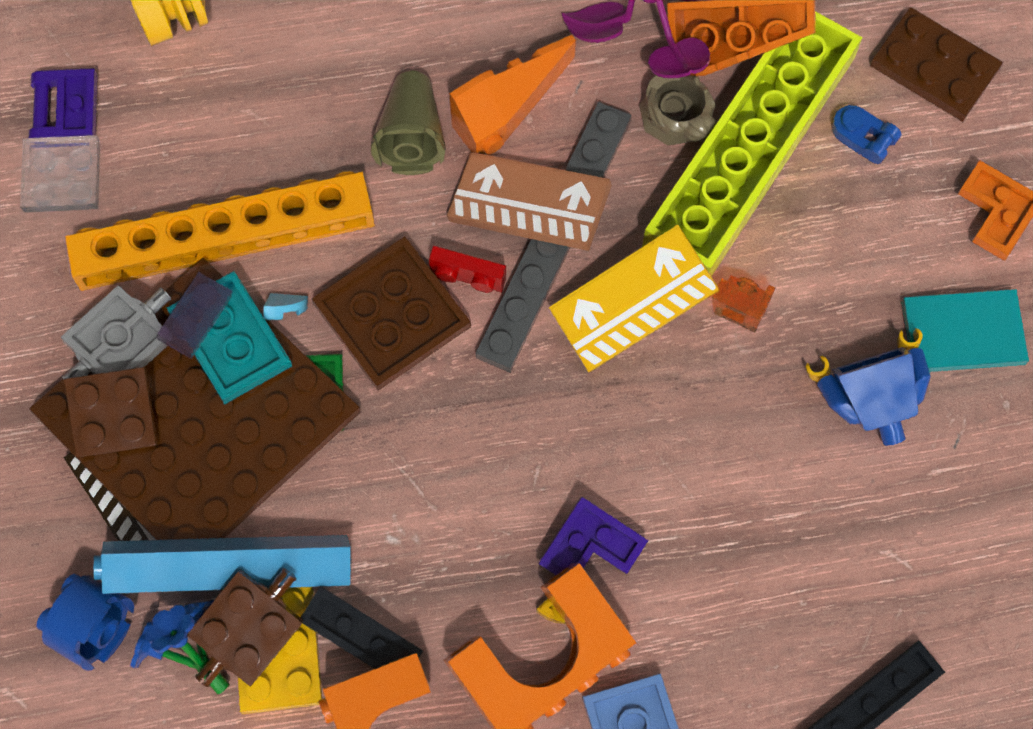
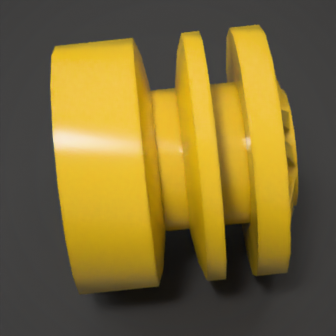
[130,0,208,47]

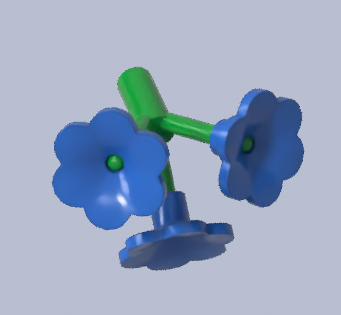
[130,600,230,695]

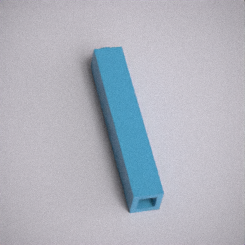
[93,535,351,594]

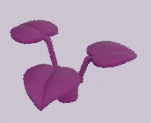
[562,0,710,78]

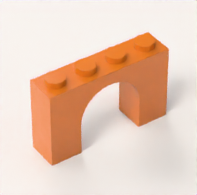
[443,563,636,729]
[318,653,431,729]

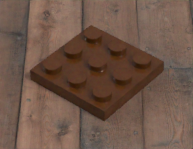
[312,236,471,391]

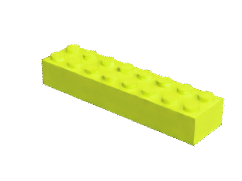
[642,11,863,276]

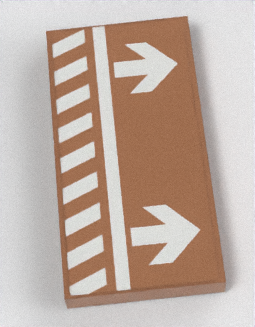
[447,152,612,251]

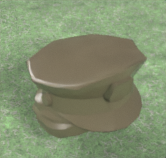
[639,75,716,146]

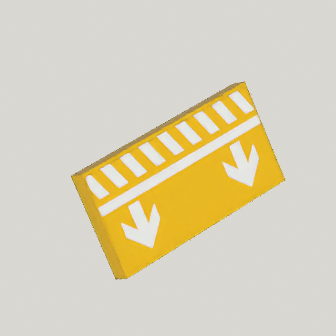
[548,225,720,372]

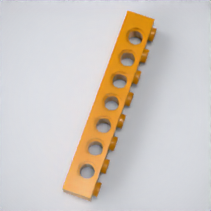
[65,171,375,291]

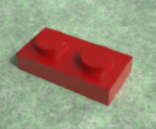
[429,245,506,293]

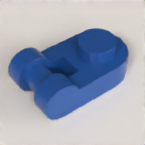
[832,105,902,164]

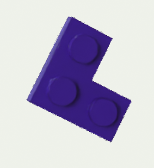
[538,497,648,575]

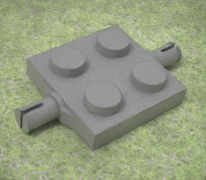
[61,285,174,380]

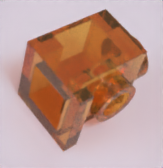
[712,275,776,333]

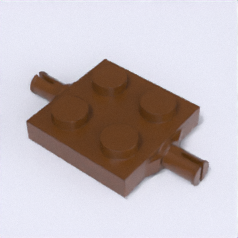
[187,568,304,687]

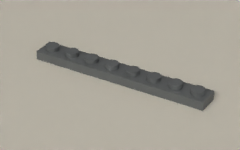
[475,101,632,373]

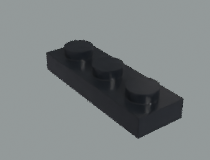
[301,586,423,669]

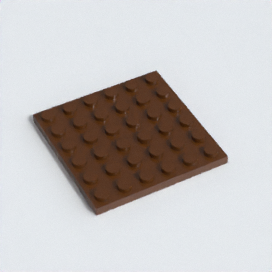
[29,258,361,540]

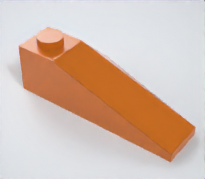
[667,0,816,76]
[449,35,576,155]

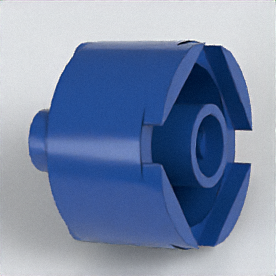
[36,573,134,671]

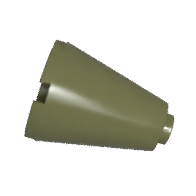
[371,70,446,175]

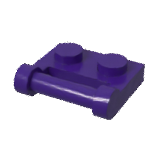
[28,69,97,147]

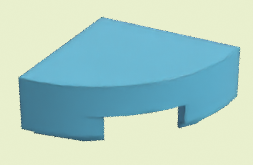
[263,293,308,320]

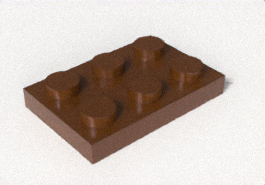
[870,7,1003,122]

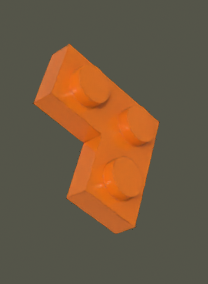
[958,160,1033,261]

